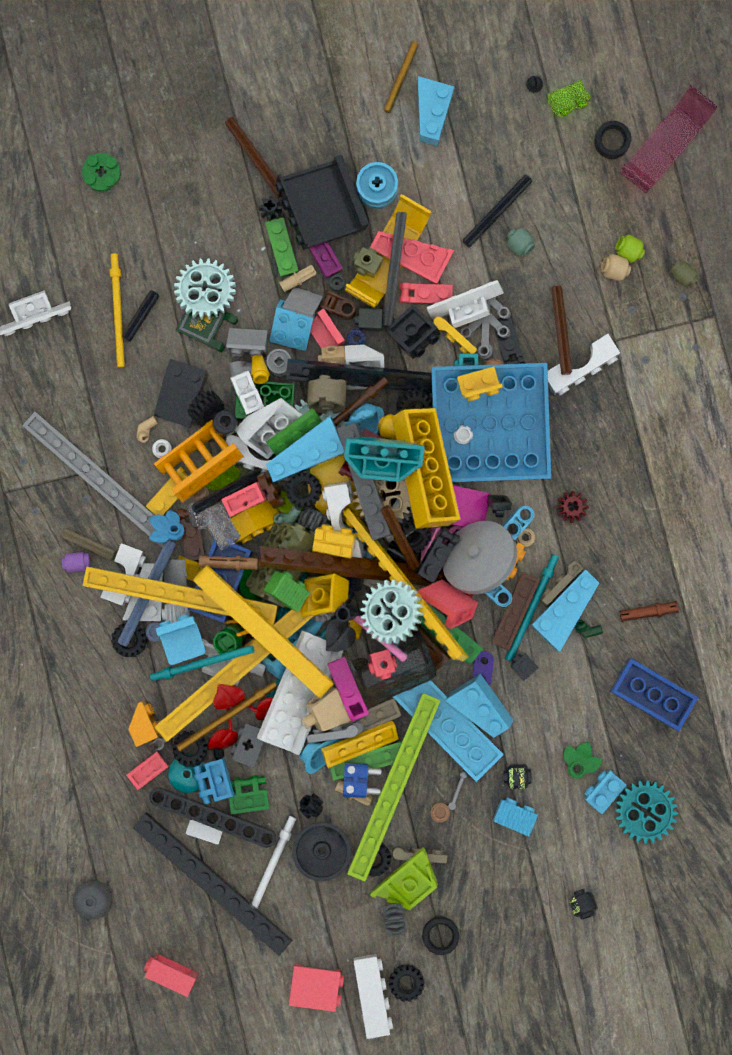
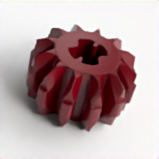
[556,491,589,524]

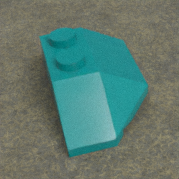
[344,437,425,482]

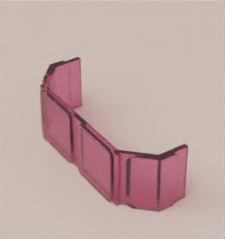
[620,85,718,194]

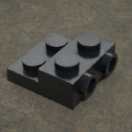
[385,305,440,359]

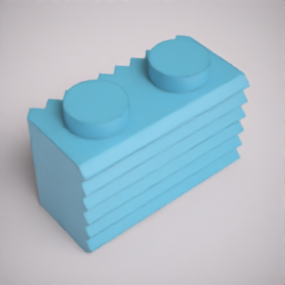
[492,797,538,836]

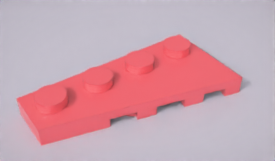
[370,231,454,284]

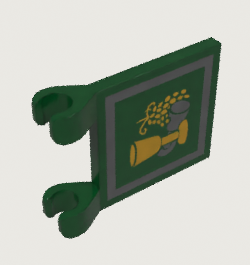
[176,296,238,352]

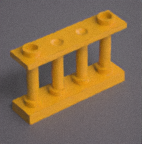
[154,420,244,503]

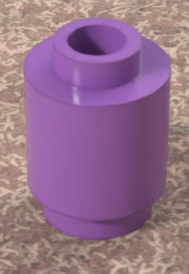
[62,552,90,573]

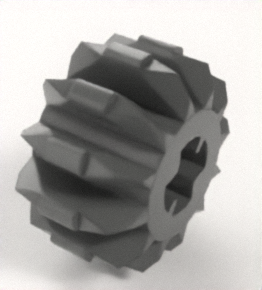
[297,507,331,532]
[384,903,406,937]

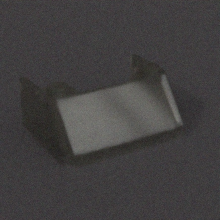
[343,624,436,705]

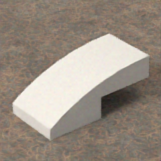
[230,370,264,415]

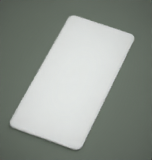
[186,820,222,844]

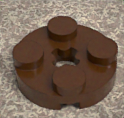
[257,470,286,509]

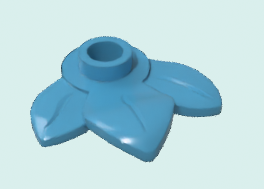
[149,510,185,543]

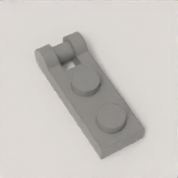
[307,722,364,743]

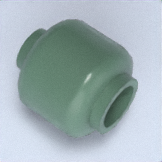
[507,228,535,256]

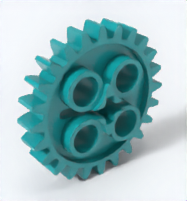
[614,780,678,844]

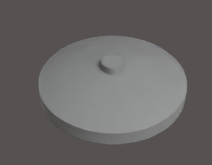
[442,521,517,594]

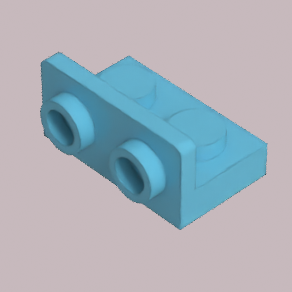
[584,769,627,814]

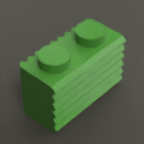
[264,571,310,612]

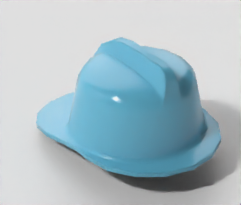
[299,739,340,774]

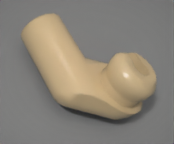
[136,416,158,443]

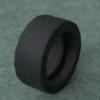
[594,121,631,159]
[422,916,459,955]

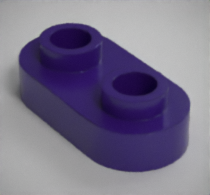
[472,651,494,686]

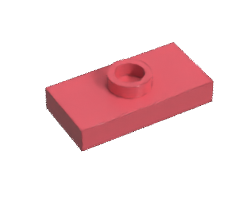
[126,751,169,790]

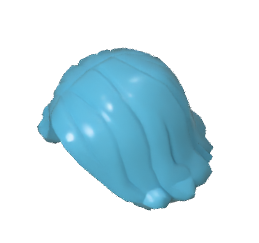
[345,403,384,435]

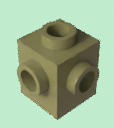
[352,247,383,278]

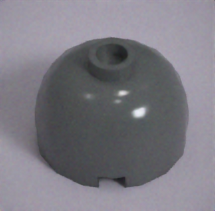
[73,880,112,920]

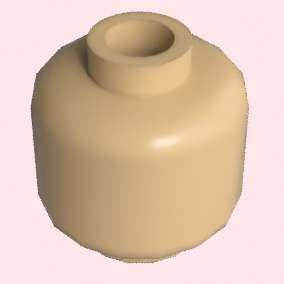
[601,254,631,281]

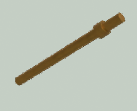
[176,681,278,752]

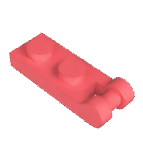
[399,283,453,304]

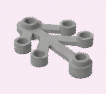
[460,297,511,360]

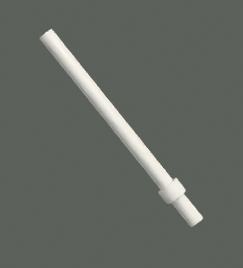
[251,816,296,908]

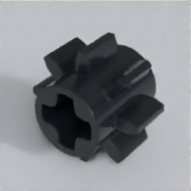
[258,196,283,222]
[299,793,324,819]

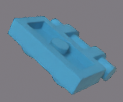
[193,758,235,805]

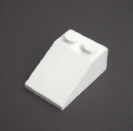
[235,398,303,460]

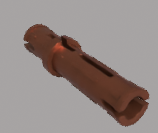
[619,601,679,622]

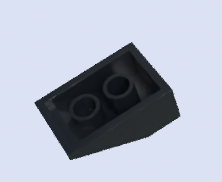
[154,359,208,427]

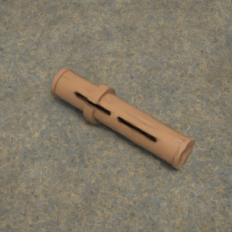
[199,555,259,571]

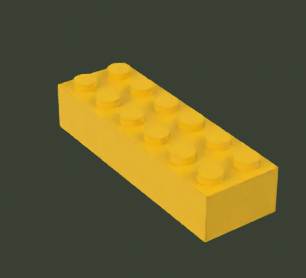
[391,408,460,529]

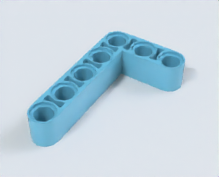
[483,506,534,607]

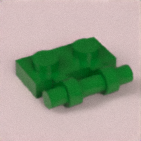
[229,775,270,814]

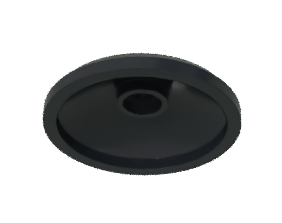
[292,822,351,881]

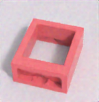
[221,482,268,517]
[144,953,199,997]

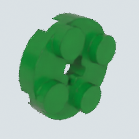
[82,153,121,192]

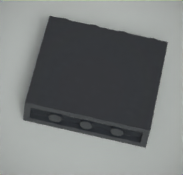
[275,154,369,250]

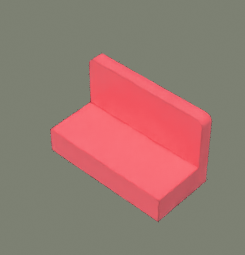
[310,308,345,348]

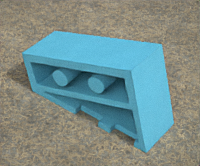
[417,76,454,146]
[445,674,513,738]

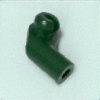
[575,620,603,638]

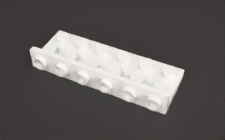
[257,630,343,755]

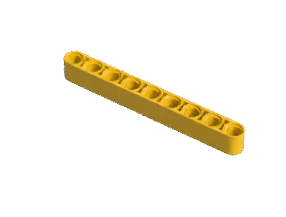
[193,565,334,698]

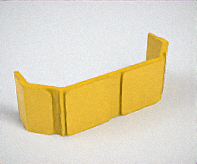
[345,194,432,309]

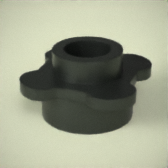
[326,273,347,294]

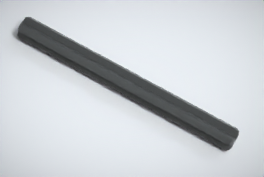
[382,212,407,326]

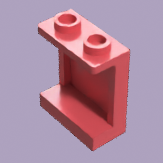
[418,579,478,629]
[289,963,344,1012]

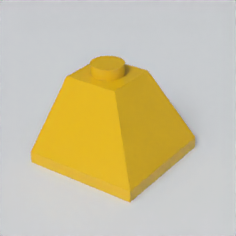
[302,574,349,617]

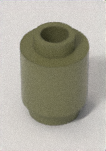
[670,260,699,287]

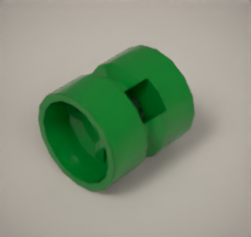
[213,624,246,654]

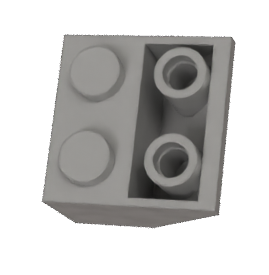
[226,328,268,358]

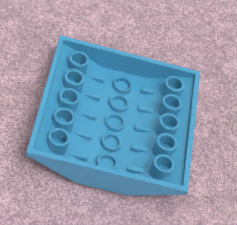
[431,363,551,482]

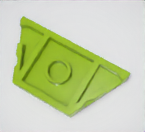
[370,848,438,910]

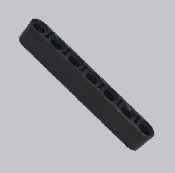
[149,788,276,848]

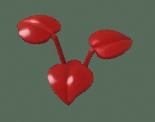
[207,684,274,750]

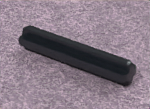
[122,290,159,342]

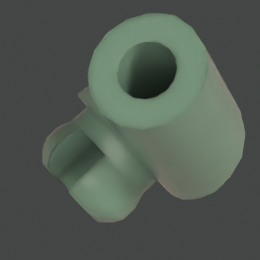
[274,505,302,525]

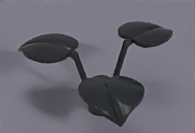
[326,576,403,652]

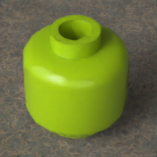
[615,235,645,263]

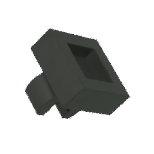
[487,495,512,517]

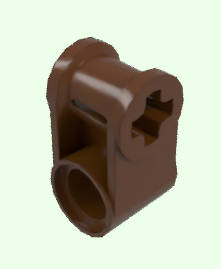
[319,290,357,320]

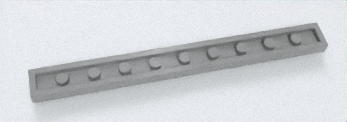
[22,412,175,548]

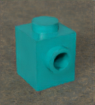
[454,354,478,366]

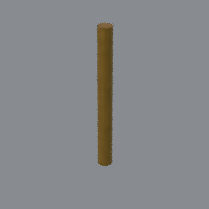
[384,41,419,113]

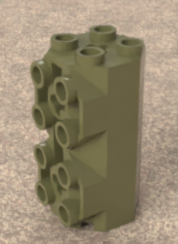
[246,522,315,609]

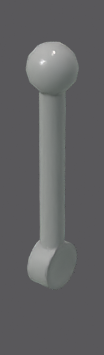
[448,771,467,810]

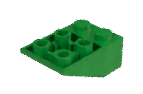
[234,382,295,421]

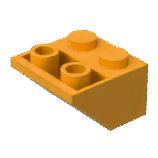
[128,701,162,747]

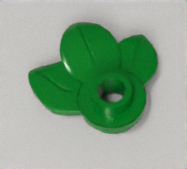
[564,742,602,779]

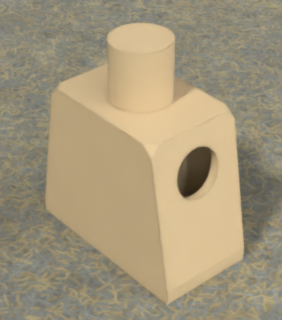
[301,687,351,731]

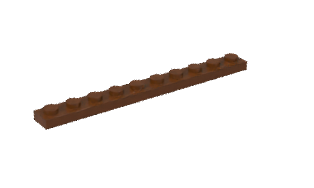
[258,546,448,586]

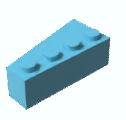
[266,416,344,483]
[530,569,599,652]

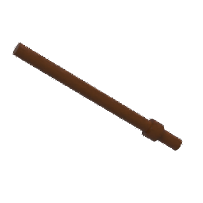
[333,377,389,426]

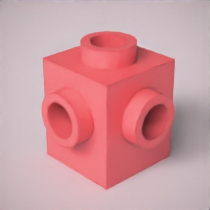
[368,649,397,680]

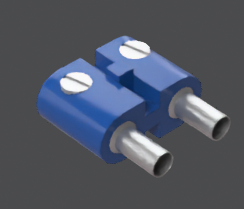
[343,763,381,798]

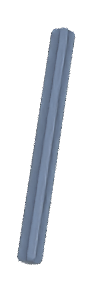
[118,540,176,647]

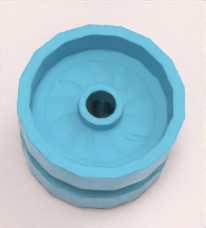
[356,162,398,209]

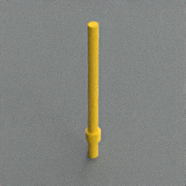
[109,254,125,368]

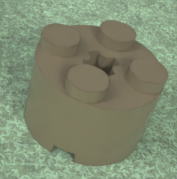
[307,375,347,414]

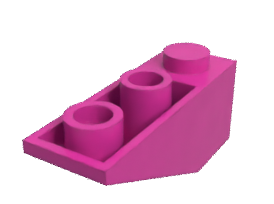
[327,656,369,722]

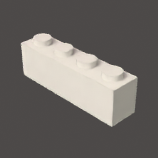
[354,954,393,1039]

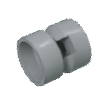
[266,349,291,378]

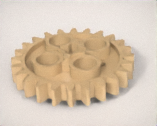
[353,478,411,522]

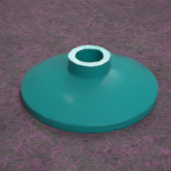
[168,754,206,793]

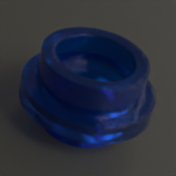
[347,329,366,345]

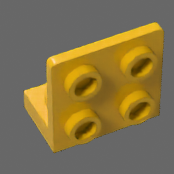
[457,367,503,402]

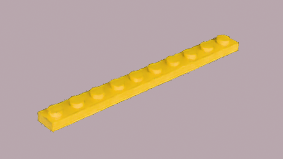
[343,508,469,662]
[83,566,278,625]
[155,607,313,742]

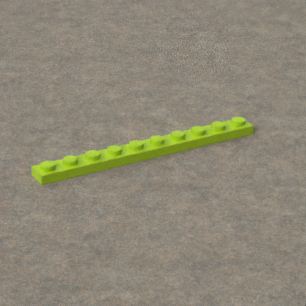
[347,693,441,881]

